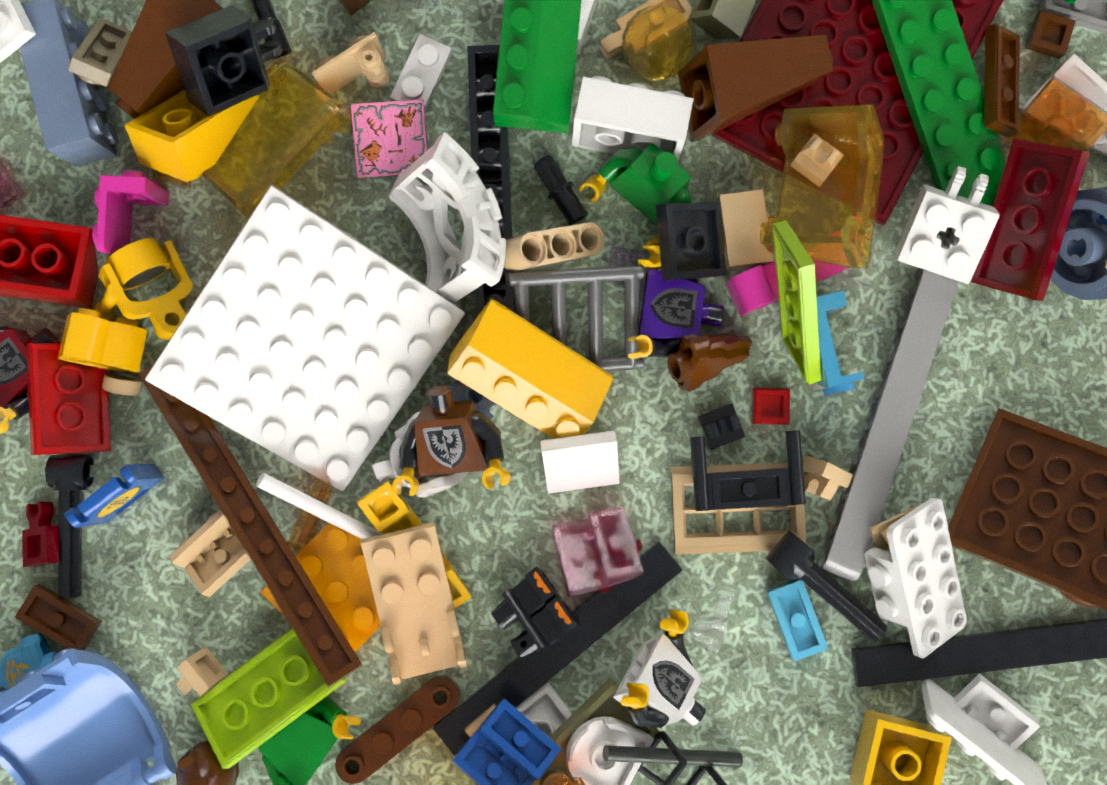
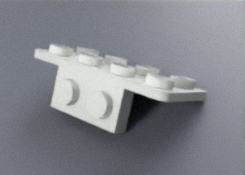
[864,498,967,659]
[921,673,1047,785]

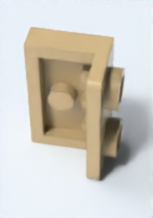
[169,510,250,597]

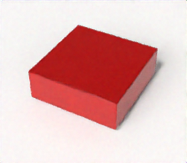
[752,388,790,425]

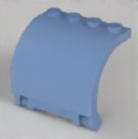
[0,648,177,785]

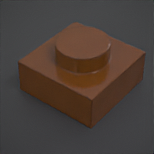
[1025,10,1076,59]

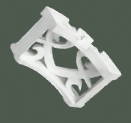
[389,132,506,305]

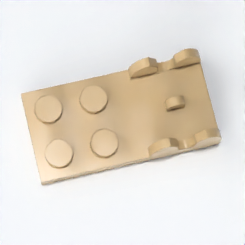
[361,522,467,685]

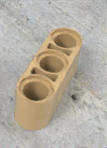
[504,222,605,272]

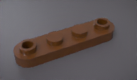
[335,676,460,784]

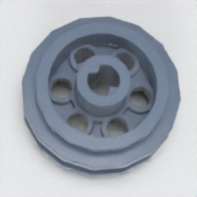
[1050,187,1107,300]

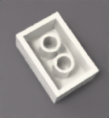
[572,76,694,163]

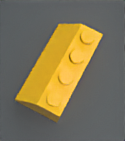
[447,298,613,439]

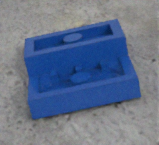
[451,699,562,785]

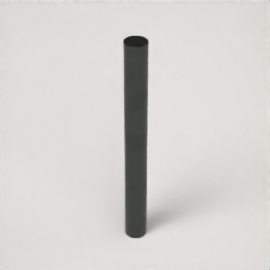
[602,745,743,767]

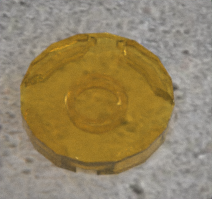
[622,5,693,80]

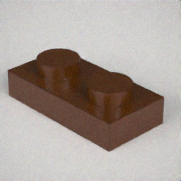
[15,584,102,651]

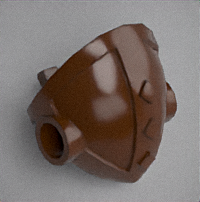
[176,741,239,785]

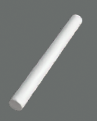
[256,473,382,539]

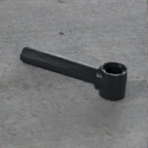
[45,455,94,599]
[765,530,887,642]

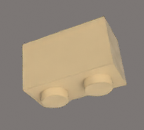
[715,189,773,272]

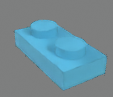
[766,578,828,662]

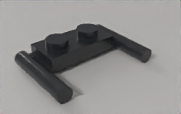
[690,430,806,511]

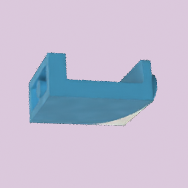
[811,290,865,396]

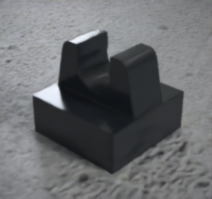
[697,403,746,450]

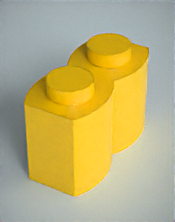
[58,308,148,375]

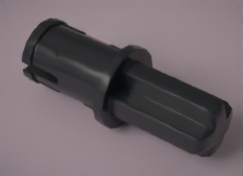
[534,155,588,226]

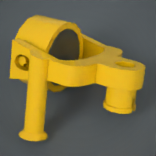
[94,237,193,340]

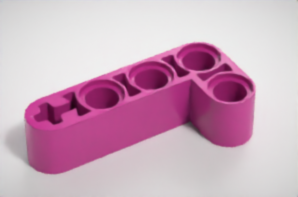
[725,226,868,317]

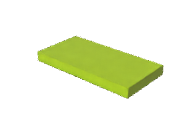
[772,220,821,384]
[190,628,347,769]

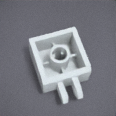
[895,166,1000,284]

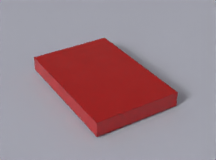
[26,343,111,455]

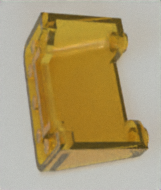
[201,61,353,219]
[760,105,884,269]

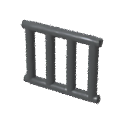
[508,265,645,371]

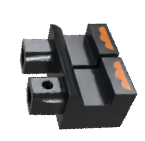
[491,567,582,658]

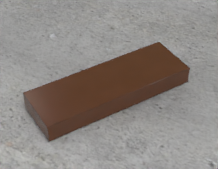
[984,23,1020,138]

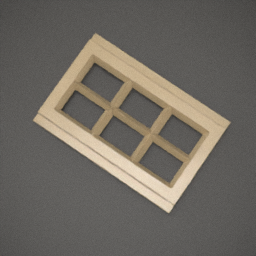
[671,463,806,554]

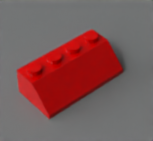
[0,215,99,309]

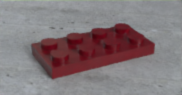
[971,139,1090,301]

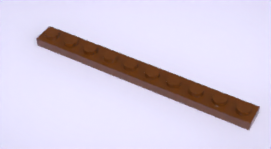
[138,366,362,688]

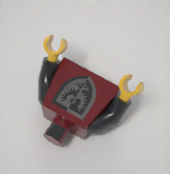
[0,326,59,434]

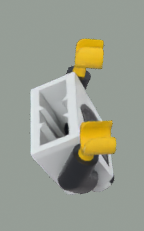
[613,609,706,728]

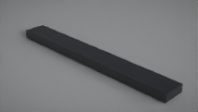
[433,541,682,756]
[851,618,1107,687]

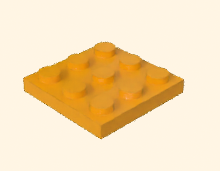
[260,523,381,652]

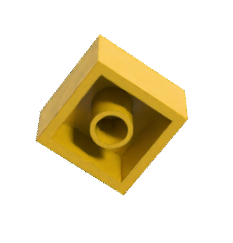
[849,709,952,785]

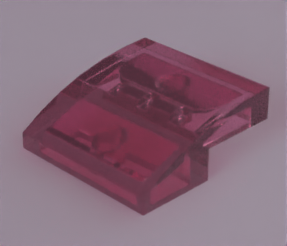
[551,506,643,597]

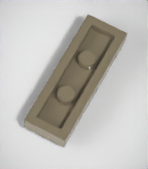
[68,18,132,87]

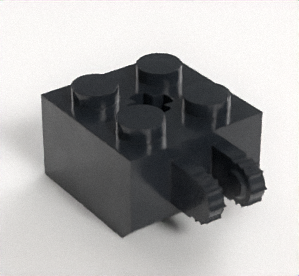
[165,5,282,116]

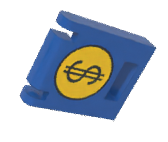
[64,464,165,528]

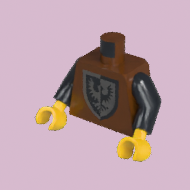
[392,386,511,496]

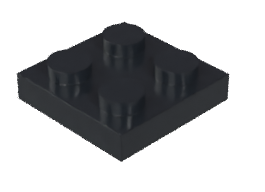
[656,202,726,281]

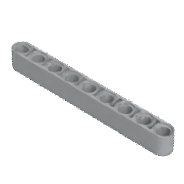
[818,268,958,581]

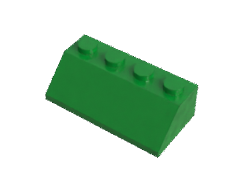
[493,0,582,133]

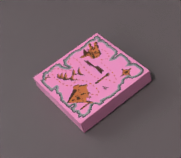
[351,100,430,178]

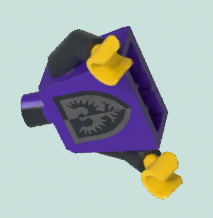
[628,245,724,359]

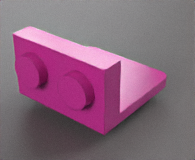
[92,171,169,256]

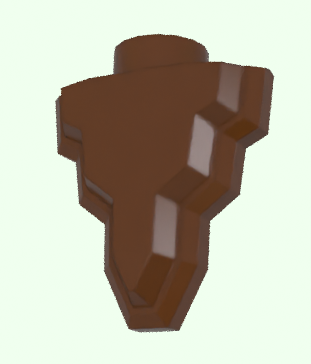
[667,334,752,392]

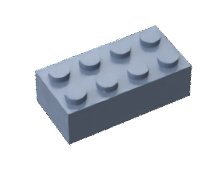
[20,0,118,167]

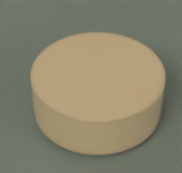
[102,374,142,396]

